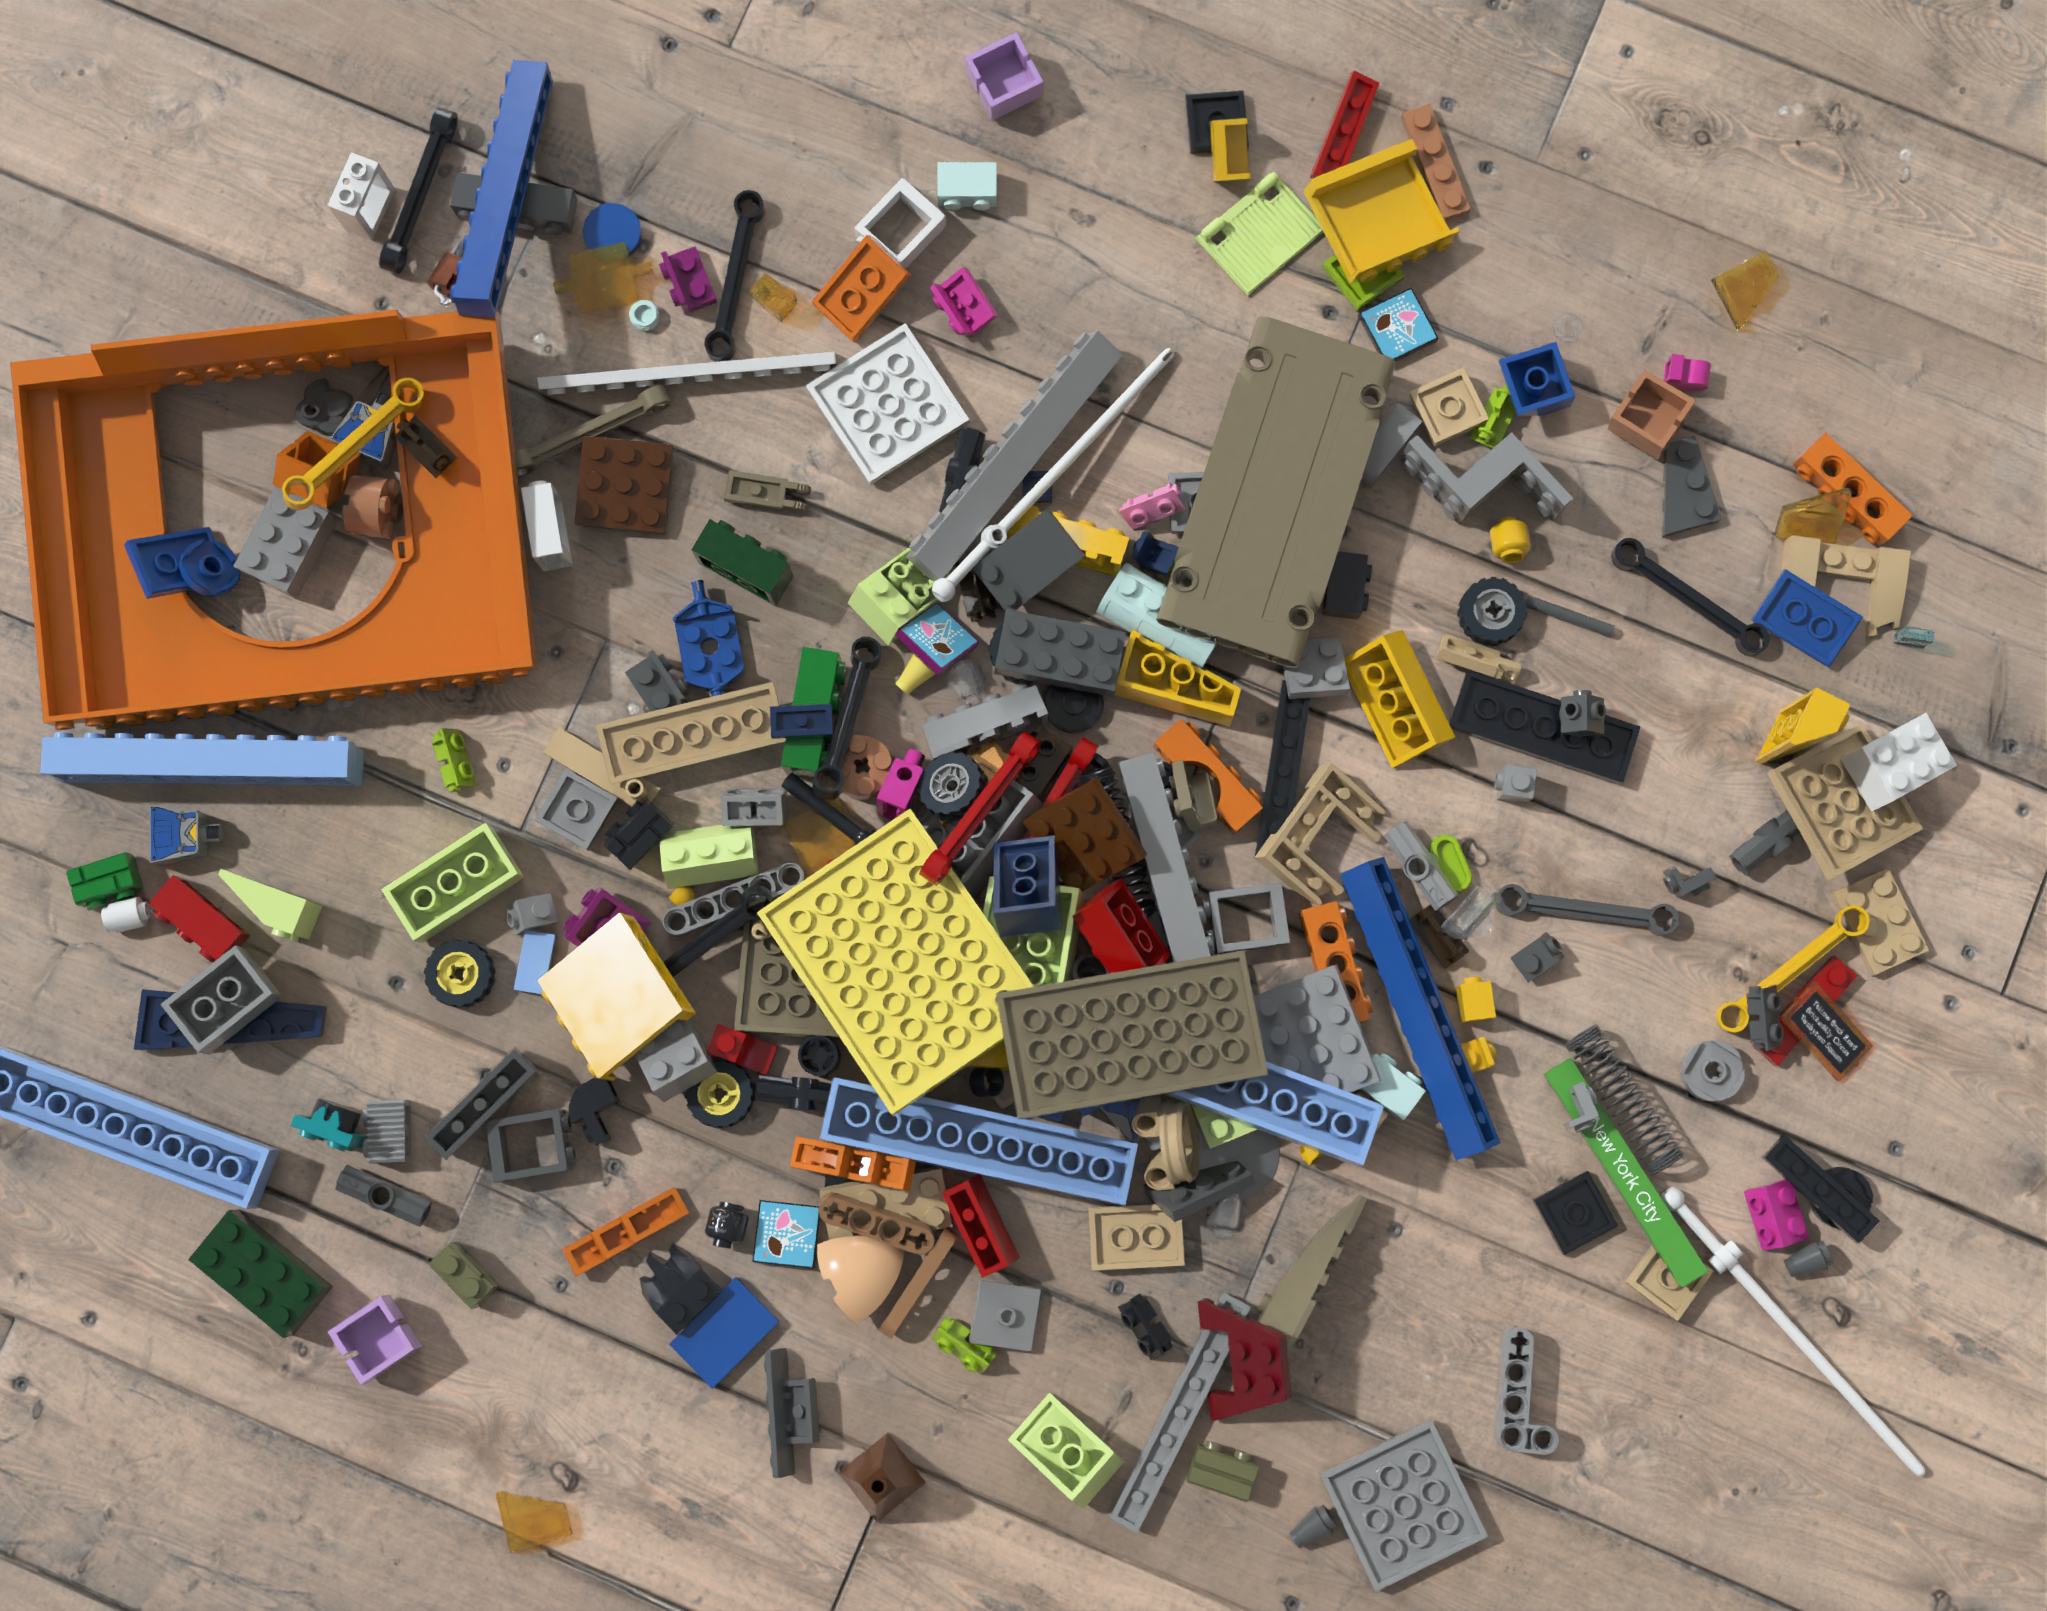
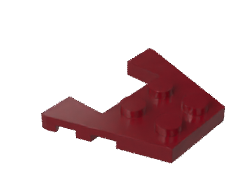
[1197,1298,1292,1421]

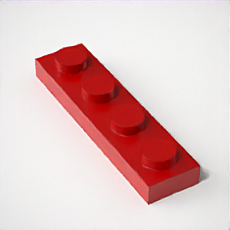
[1309,70,1379,179]
[1752,955,1857,1066]

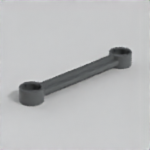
[1494,884,1680,936]

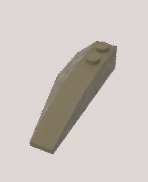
[1257,1196,1368,1356]

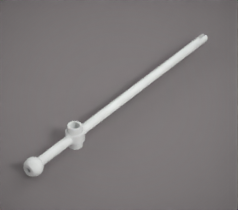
[932,348,1174,602]
[1660,1187,1925,1477]

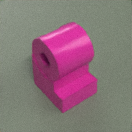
[1663,354,1711,391]

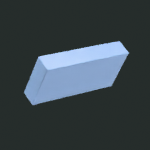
[514,930,557,995]

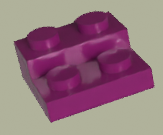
[563,886,651,947]

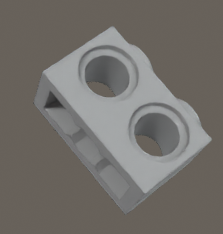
[721,788,789,826]

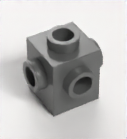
[1559,690,1606,737]

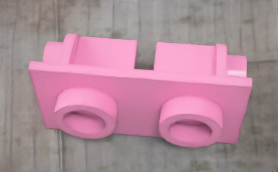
[1119,483,1186,530]

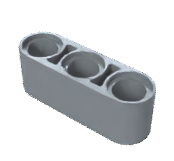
[1361,403,1423,488]

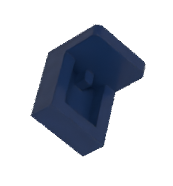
[1132,531,1179,578]

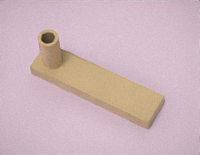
[543,727,662,806]

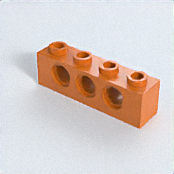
[1792,432,1913,547]
[1299,901,1373,1023]

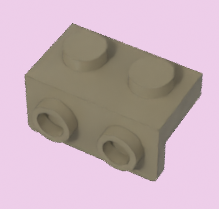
[1169,760,1219,831]

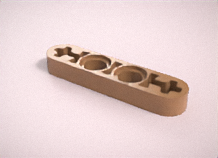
[819,1192,934,1255]
[879,1228,958,1339]

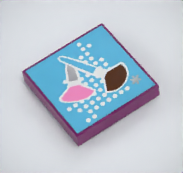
[895,602,979,676]

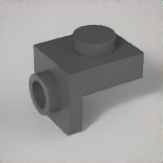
[1663,866,1717,898]
[1510,932,1564,983]

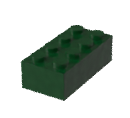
[188,1209,333,1338]

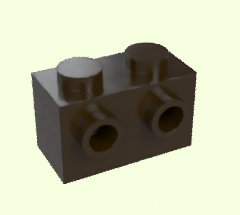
[1014,727,1073,799]

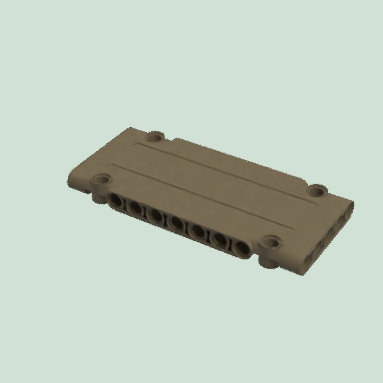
[1156,316,1396,668]

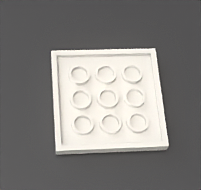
[806,323,970,485]

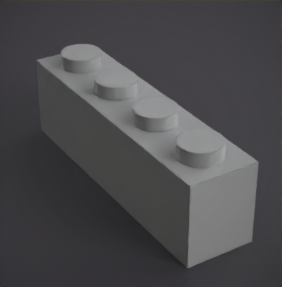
[922,684,1048,760]

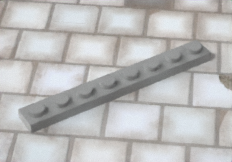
[1109,1292,1251,1533]

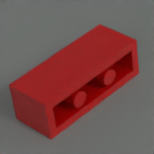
[149,875,250,963]
[942,1175,1020,1278]

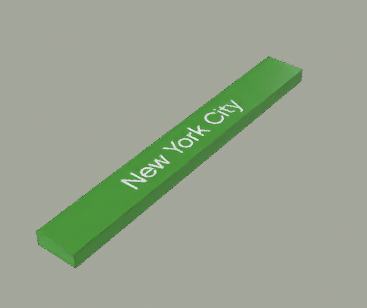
[1543,1058,1709,1288]

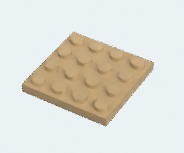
[1767,723,1923,881]

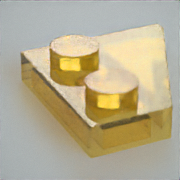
[1711,250,1779,330]
[1775,488,1851,544]
[495,1491,573,1553]

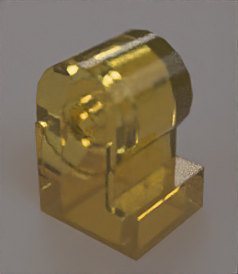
[748,274,798,323]

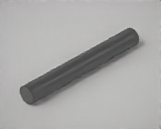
[1526,595,1615,637]

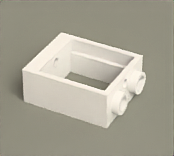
[327,152,396,241]
[854,178,947,269]
[521,480,573,571]

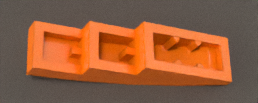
[789,1136,916,1191]
[561,1186,689,1277]

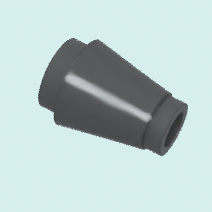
[1783,1241,1834,1277]
[1289,1505,1338,1548]

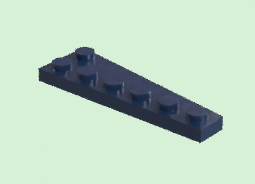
[134,989,327,1050]

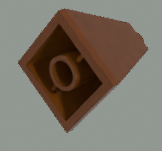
[838,1433,926,1523]

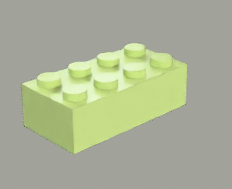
[381,823,525,944]

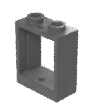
[485,1109,576,1183]

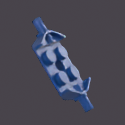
[673,580,745,697]

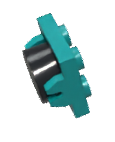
[290,1098,368,1151]

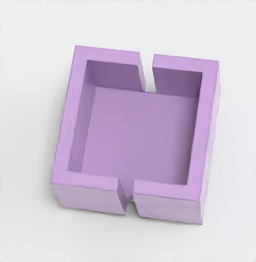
[964,32,1043,121]
[328,1295,422,1385]

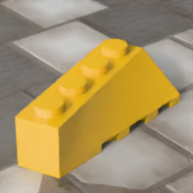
[1007,504,1130,577]

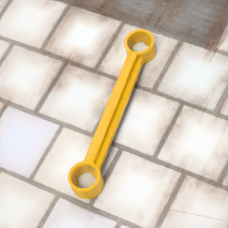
[282,378,424,510]
[1715,905,1870,1033]

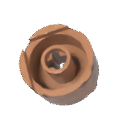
[343,475,402,539]
[842,735,893,800]

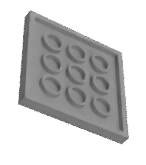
[1253,965,1382,1093]
[1318,1419,1488,1592]

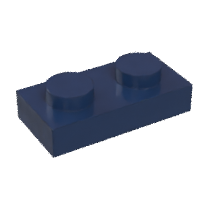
[770,704,833,739]

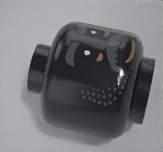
[705,1201,749,1249]

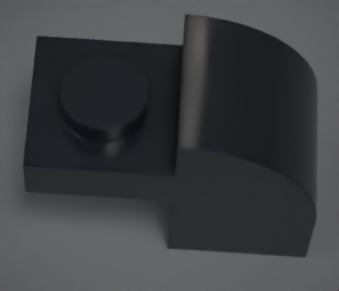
[569,1077,621,1146]

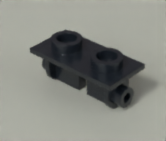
[1118,1293,1174,1360]

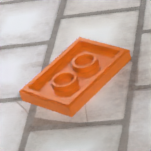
[811,235,912,342]

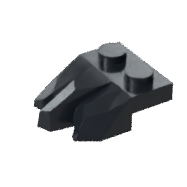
[639,1243,723,1335]

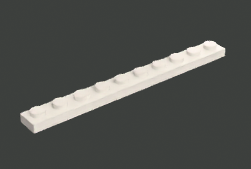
[538,352,837,395]

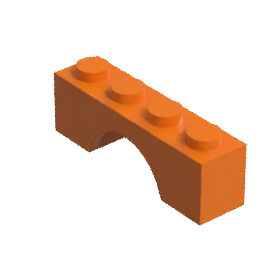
[1153,719,1263,835]

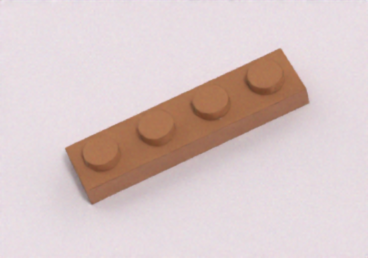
[1401,104,1471,221]

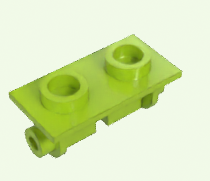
[1470,385,1516,448]
[431,728,476,792]
[931,1317,997,1374]

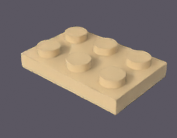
[1830,868,1929,976]
[1088,1204,1185,1271]

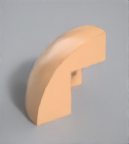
[817,1236,905,1324]

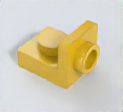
[1461,1036,1497,1073]

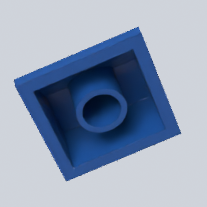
[1498,342,1575,416]

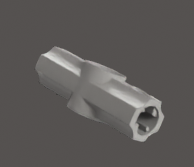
[1384,821,1459,911]

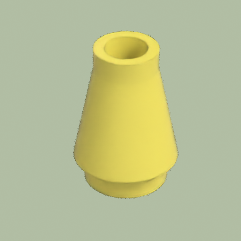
[895,654,936,695]

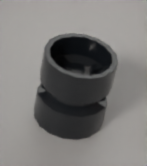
[798,1035,841,1077]

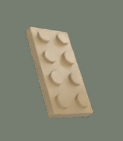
[819,1166,953,1240]

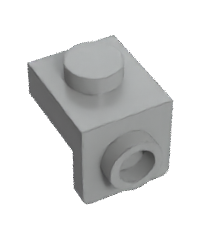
[506,893,558,935]
[1564,1082,1599,1133]

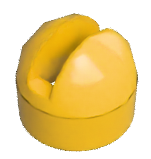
[668,886,695,906]
[1299,1146,1324,1166]

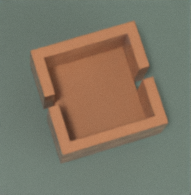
[1608,370,1696,460]

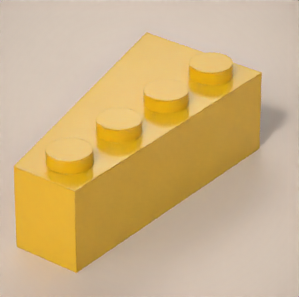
[1114,629,1241,727]

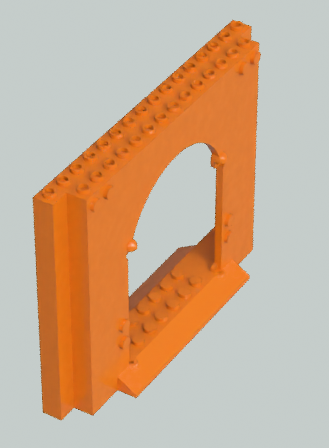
[10,310,538,730]

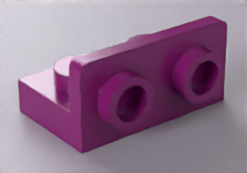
[659,246,717,314]

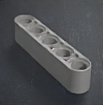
[663,863,807,938]

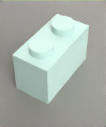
[937,162,997,210]
[1358,1053,1426,1121]

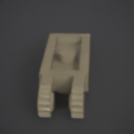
[724,470,811,513]

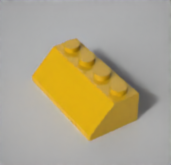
[1344,630,1456,768]
[1756,687,1851,764]

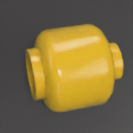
[1490,516,1531,563]

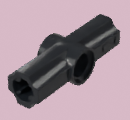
[939,428,986,512]
[756,1075,831,1110]

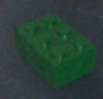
[691,519,794,607]

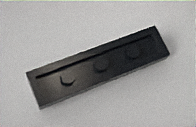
[1762,1135,1880,1244]

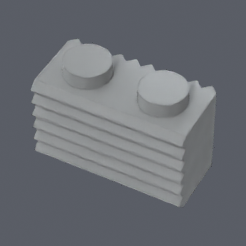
[362,1100,411,1164]

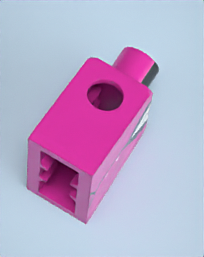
[877,749,925,821]

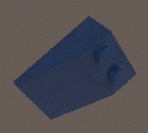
[993,835,1062,937]

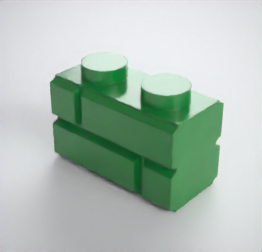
[66,852,143,911]

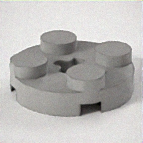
[1680,1040,1745,1102]

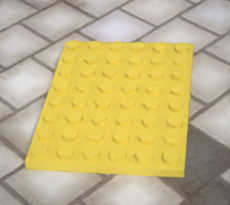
[757,809,1034,1116]

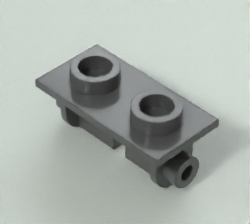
[1746,985,1784,1051]

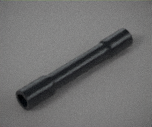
[781,772,872,845]

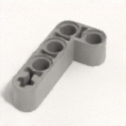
[1494,1326,1559,1455]

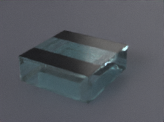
[1894,626,1935,648]

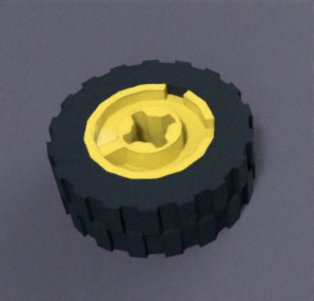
[424,939,496,1008]
[685,1060,755,1128]

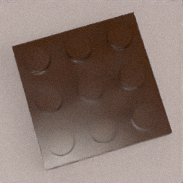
[574,435,673,535]
[1023,777,1147,892]

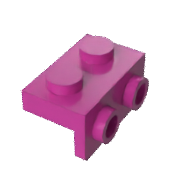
[930,267,999,337]
[1744,1179,1809,1250]

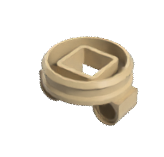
[1132,1096,1199,1190]

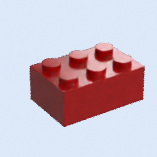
[1072,878,1171,974]

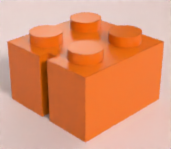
[273,431,361,508]

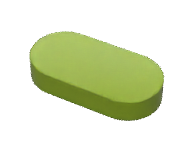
[1429,834,1472,894]

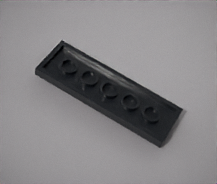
[1449,670,1641,785]

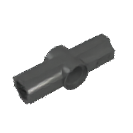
[1729,810,1800,876]
[335,1165,432,1227]

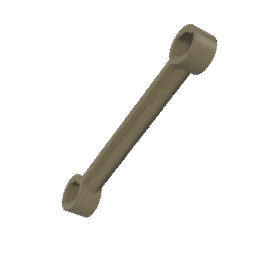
[515,385,672,478]

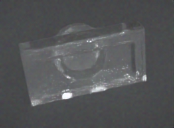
[1441,886,1502,941]

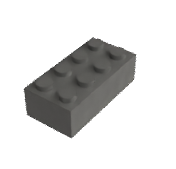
[994,609,1126,697]

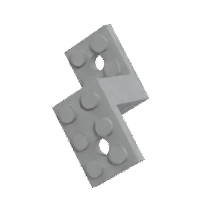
[1400,432,1573,523]

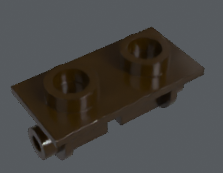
[394,416,457,478]
[958,560,997,622]
[1410,904,1469,969]

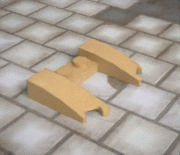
[1781,535,1911,637]
[1254,763,1385,905]

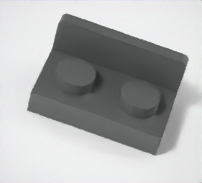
[625,650,689,711]

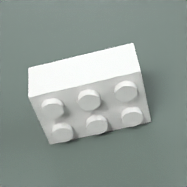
[1841,713,1957,812]

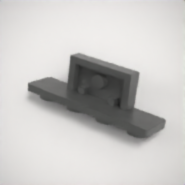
[764,1348,820,1478]

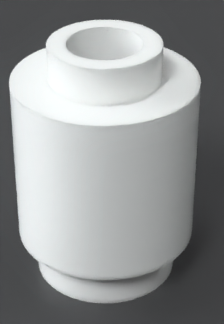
[101,897,151,933]

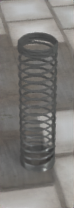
[1565,1024,1684,1175]

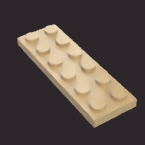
[595,682,786,784]

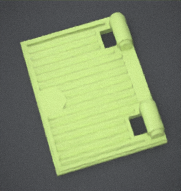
[1195,172,1324,296]

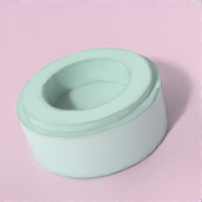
[629,300,660,331]

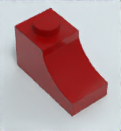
[707,1024,778,1075]

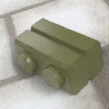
[428,1241,500,1309]
[1186,1440,1259,1502]

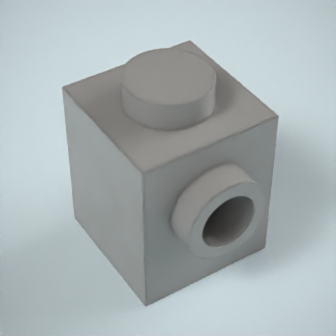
[1494,765,1537,804]

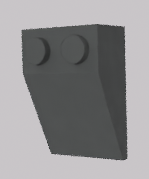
[972,508,1085,611]

